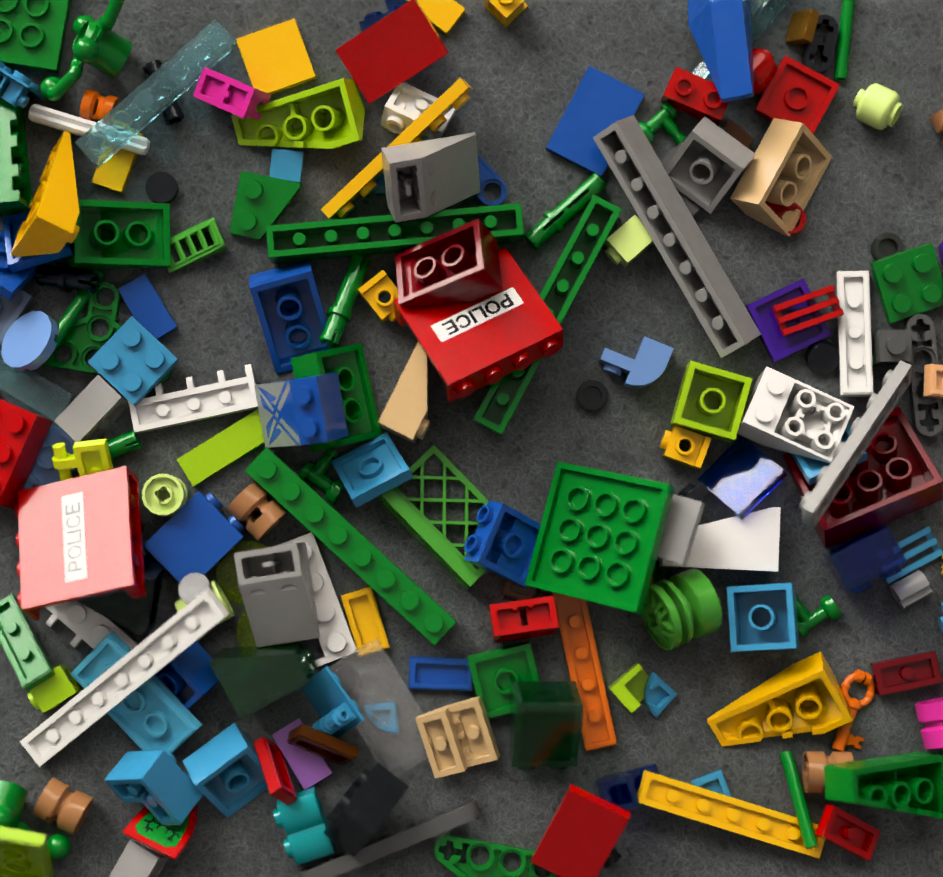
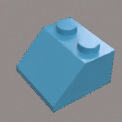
[183,722,268,818]

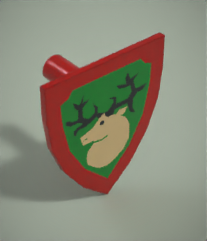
[122,804,197,860]

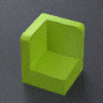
[608,662,649,714]

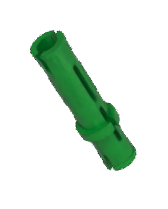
[524,173,607,250]
[319,255,371,348]

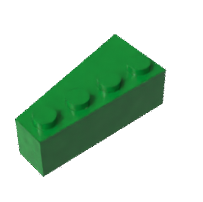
[0,98,32,216]
[824,752,943,819]

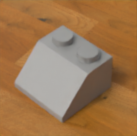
[665,116,755,214]

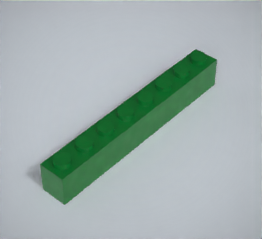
[473,195,622,437]
[266,203,524,264]
[245,447,457,646]

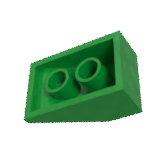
[69,199,171,270]

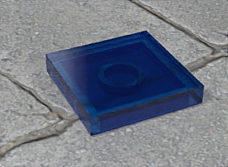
[697,436,787,520]

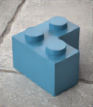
[104,750,203,825]

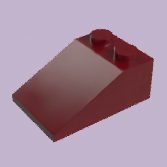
[395,219,503,308]

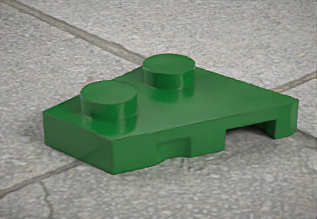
[229,171,302,240]

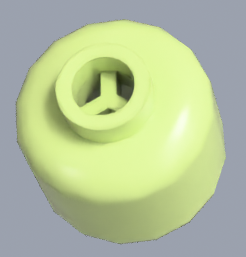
[853,83,903,130]

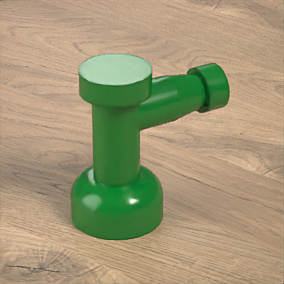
[638,102,687,146]
[299,448,346,505]
[796,593,843,638]

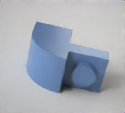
[598,336,674,389]

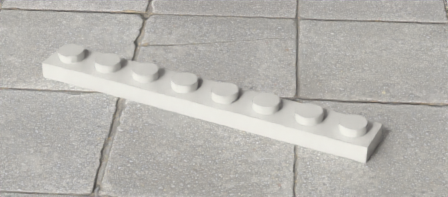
[20,588,230,767]

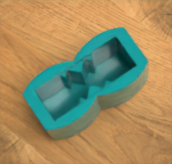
[273,787,335,865]

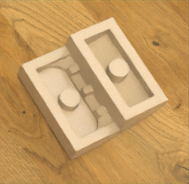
[415,696,500,779]

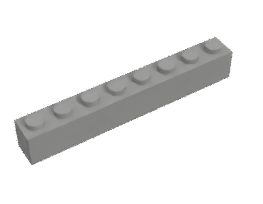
[593,115,761,358]

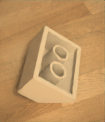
[730,118,832,237]

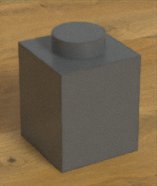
[872,330,912,366]

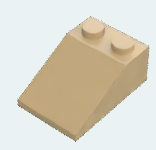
[378,342,431,444]

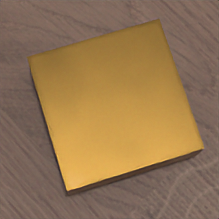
[785,9,820,46]

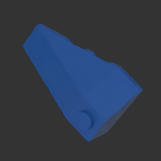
[688,0,754,103]

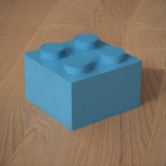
[727,583,800,652]

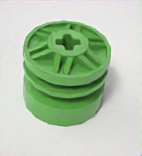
[641,568,722,651]

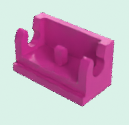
[193,67,271,120]

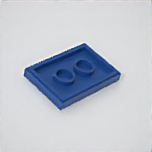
[545,66,645,178]

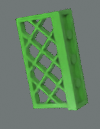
[378,445,488,590]

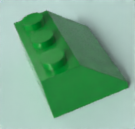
[290,343,382,452]

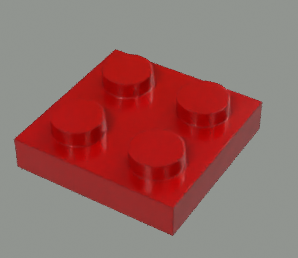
[754,55,840,134]

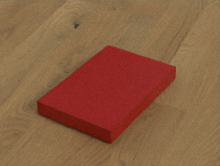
[335,0,450,104]
[531,784,631,877]

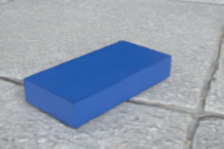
[117,273,178,340]
[409,656,473,691]

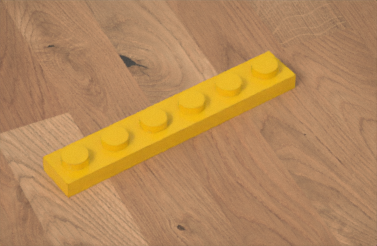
[321,78,473,219]
[635,770,825,859]

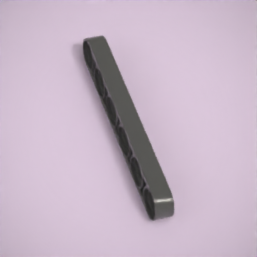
[299,799,481,877]

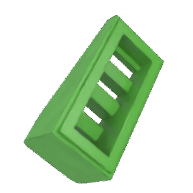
[167,217,228,274]

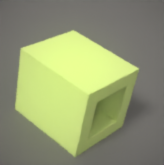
[604,215,653,267]

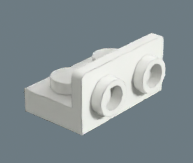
[380,82,455,141]

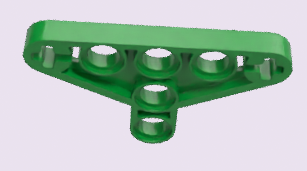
[42,282,172,383]
[434,834,557,877]

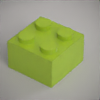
[669,361,753,443]

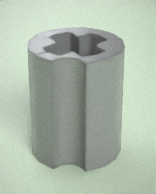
[889,570,933,609]

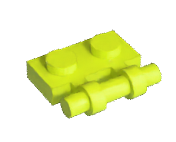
[52,439,114,481]

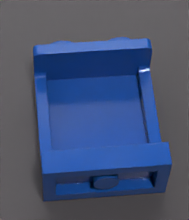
[143,491,247,583]

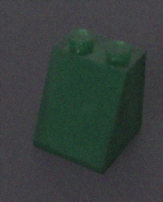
[209,643,317,719]
[509,681,583,770]

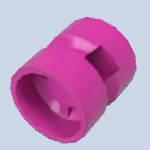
[914,697,943,749]

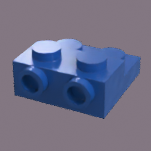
[464,501,541,588]

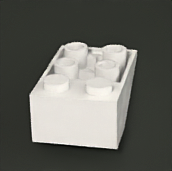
[737,366,854,463]

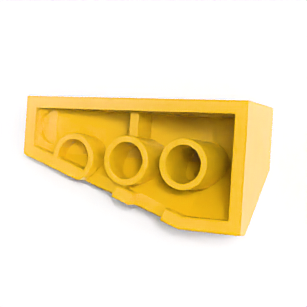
[11,131,80,257]
[707,651,853,747]

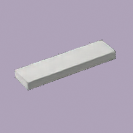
[836,271,873,397]

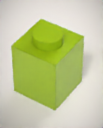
[28,664,82,713]

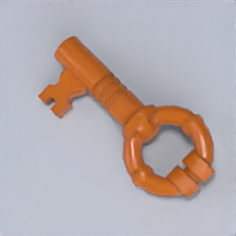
[832,669,875,751]

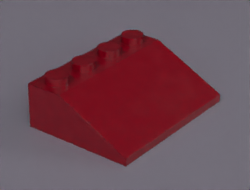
[783,407,943,549]

